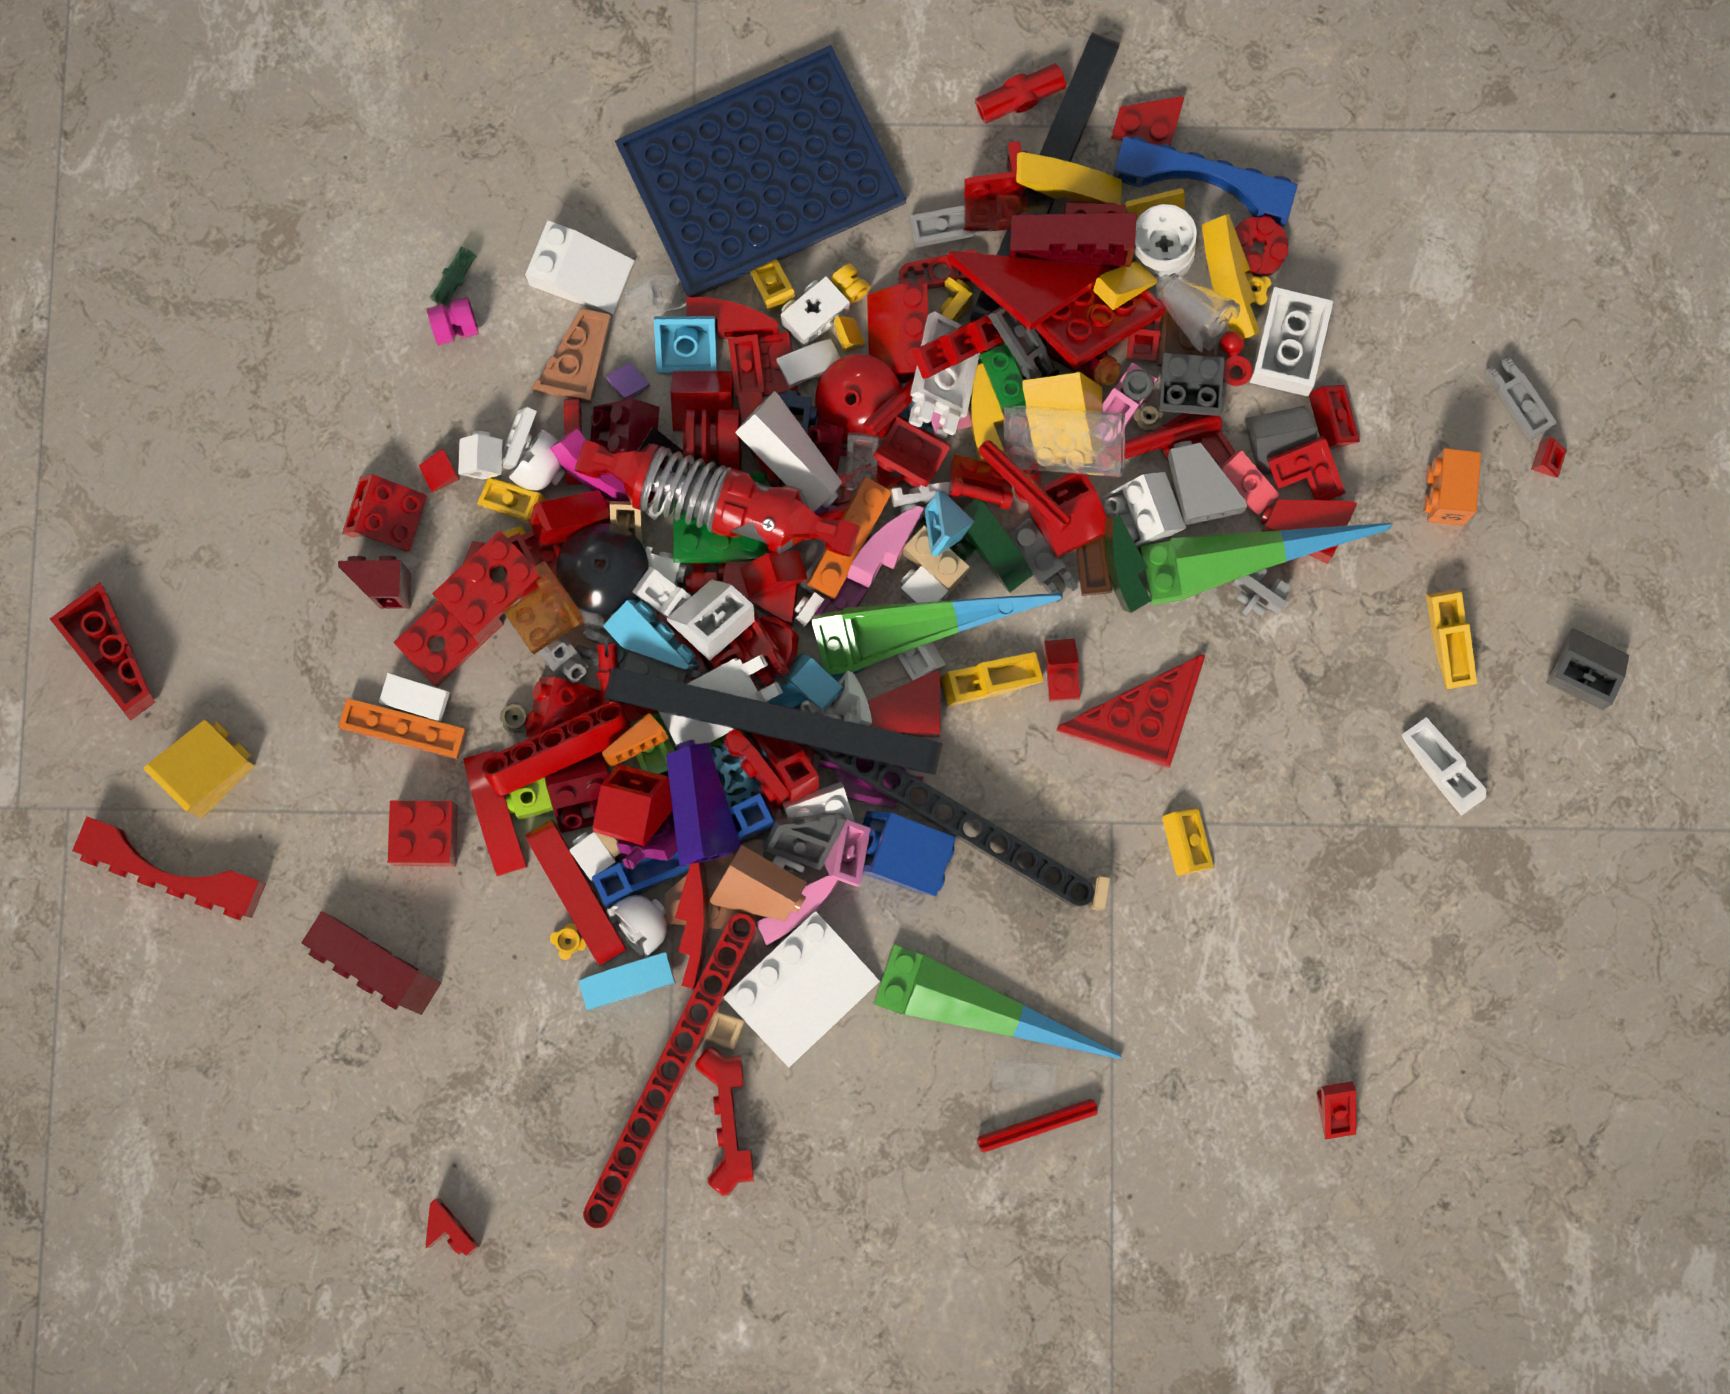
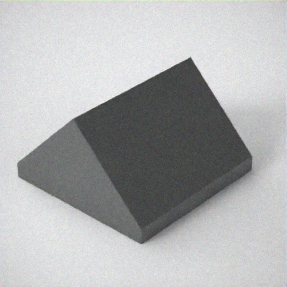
[1245,406,1317,476]

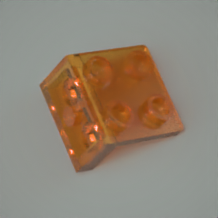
[504,561,585,654]

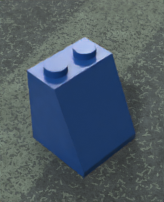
[862,811,956,896]

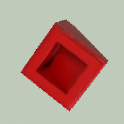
[419,449,459,493]

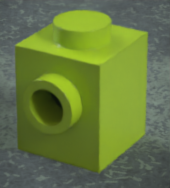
[506,778,554,820]

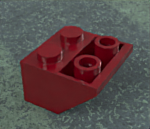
[590,398,660,454]
[338,556,411,609]
[545,750,611,833]

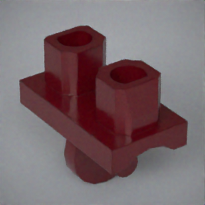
[807,420,850,474]

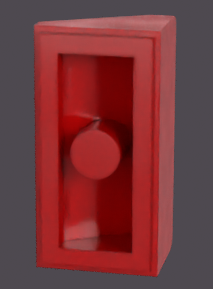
[1309,385,1360,449]

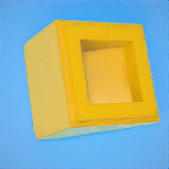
[834,316,865,353]

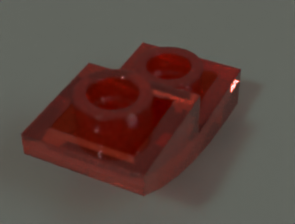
[964,194,1027,231]

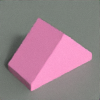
[824,819,871,887]

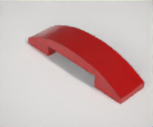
[463,750,527,877]

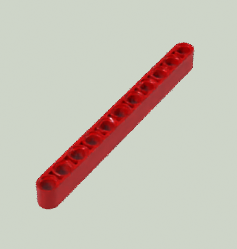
[583,914,758,1229]

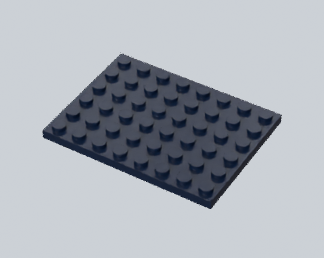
[615,45,906,297]

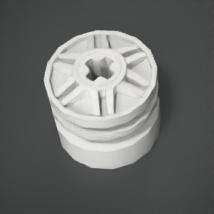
[1133,204,1197,283]

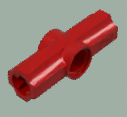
[975,63,1067,124]

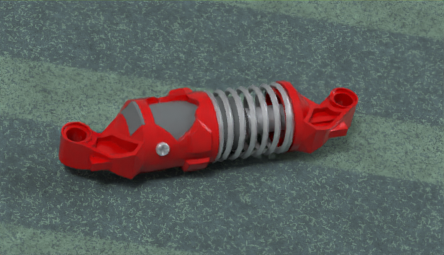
[574,440,861,557]

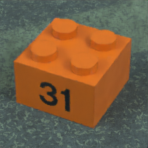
[1423,448,1481,526]

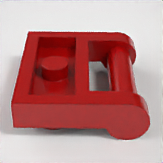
[949,454,1013,510]

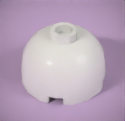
[509,429,565,491]
[607,895,667,958]

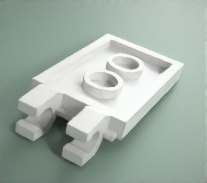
[909,311,980,439]
[658,654,783,745]

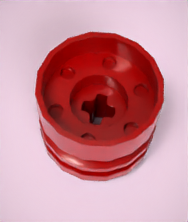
[682,409,742,471]

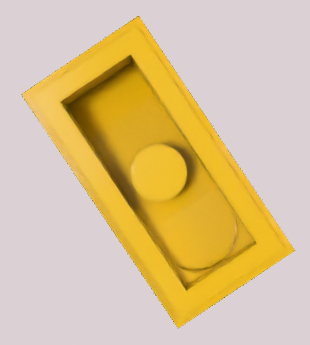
[1093,260,1158,310]
[477,477,547,524]

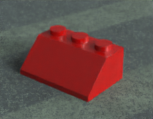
[867,284,928,382]

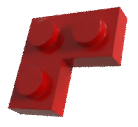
[1266,436,1345,500]

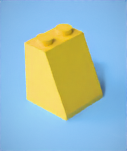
[1023,372,1104,468]
[143,719,255,818]

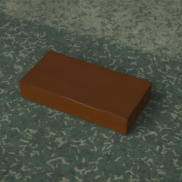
[1076,535,1112,596]

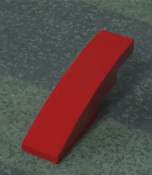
[911,311,1004,379]
[675,862,709,989]

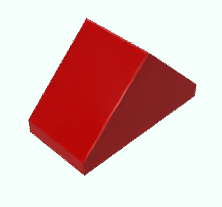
[740,550,808,598]

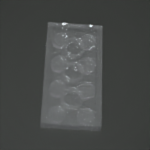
[1004,405,1125,477]

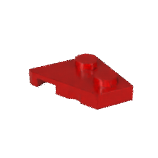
[1111,96,1184,146]

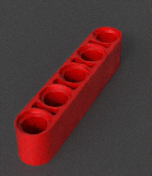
[481,702,632,795]
[525,819,627,966]

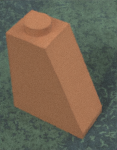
[709,845,807,921]

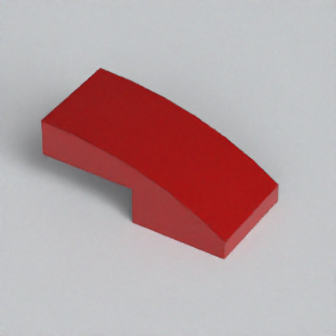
[1126,300,1163,361]

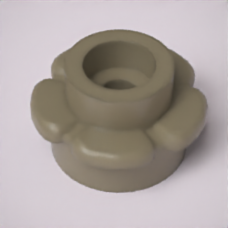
[1134,402,1164,431]
[500,703,530,733]

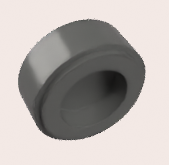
[1122,369,1154,400]

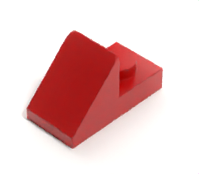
[1044,638,1080,702]
[1316,1081,1356,1140]
[426,1198,480,1256]

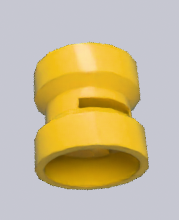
[830,263,871,305]

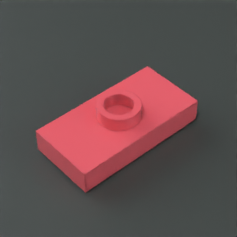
[1220,450,1280,516]

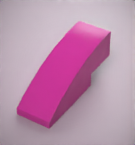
[549,428,630,502]

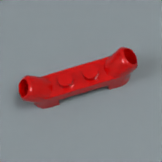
[695,1047,754,1196]

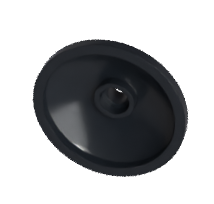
[556,523,649,615]

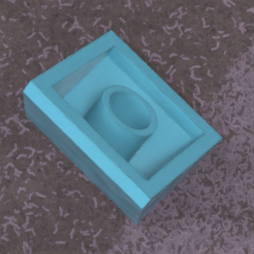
[654,316,717,373]

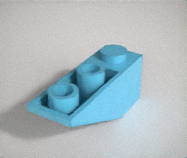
[603,600,700,670]

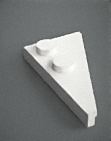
[891,482,964,514]

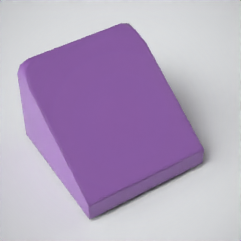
[606,362,650,400]

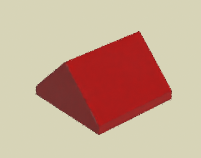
[670,371,733,431]

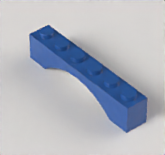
[1113,136,1298,227]
[592,793,776,907]

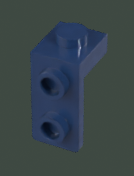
[777,390,817,433]

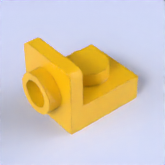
[940,277,973,322]

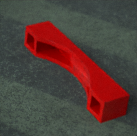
[700,640,819,803]
[72,816,266,921]

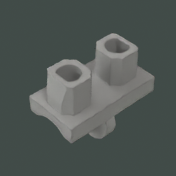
[1233,569,1291,616]
[532,626,588,683]

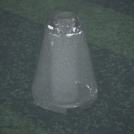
[1155,273,1241,353]

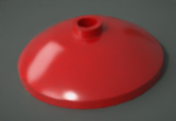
[815,354,902,446]

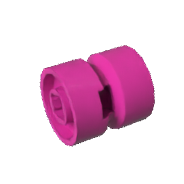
[427,296,479,346]

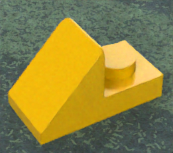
[750,259,796,312]

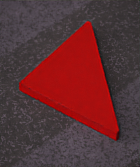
[947,251,1112,330]
[1056,654,1205,768]

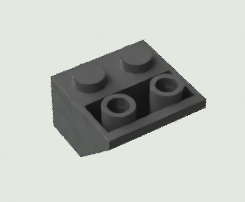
[1159,353,1224,416]
[1546,628,1629,710]

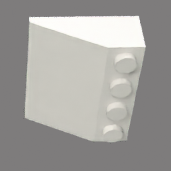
[723,911,880,1067]

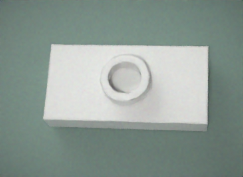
[502,407,537,470]

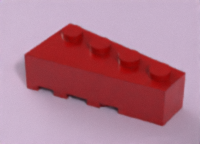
[49,582,156,721]

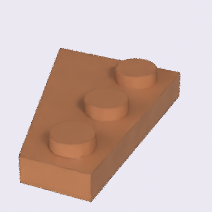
[532,308,611,403]

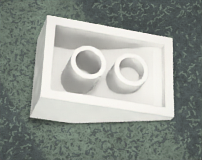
[525,220,635,316]

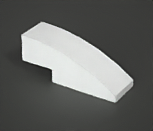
[1402,717,1486,816]

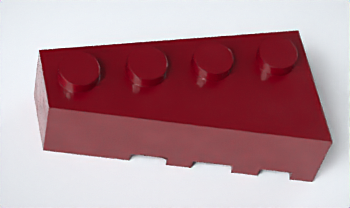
[1009,212,1137,267]
[301,911,441,1015]

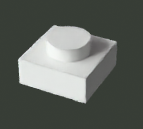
[793,592,825,628]

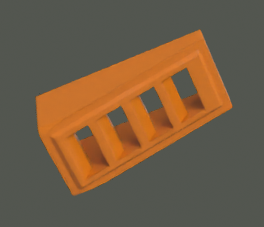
[602,713,669,767]

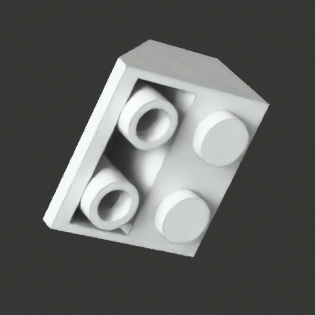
[1100,472,1186,549]
[667,579,755,661]

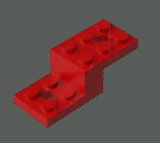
[393,530,543,687]

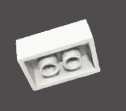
[1249,287,1333,396]

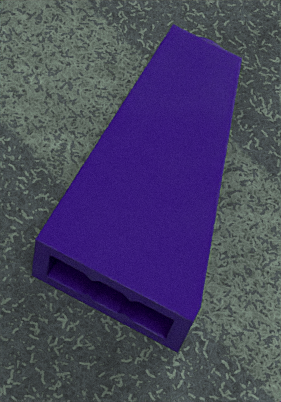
[666,740,741,866]

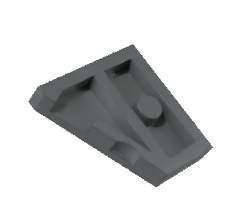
[763,813,847,871]

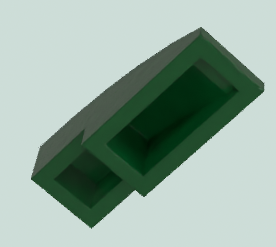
[962,499,1033,593]
[1105,513,1152,613]

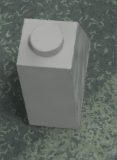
[1168,441,1247,526]

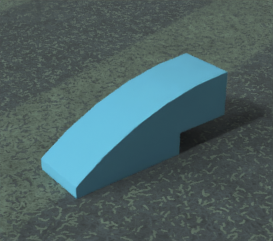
[578,952,676,1011]

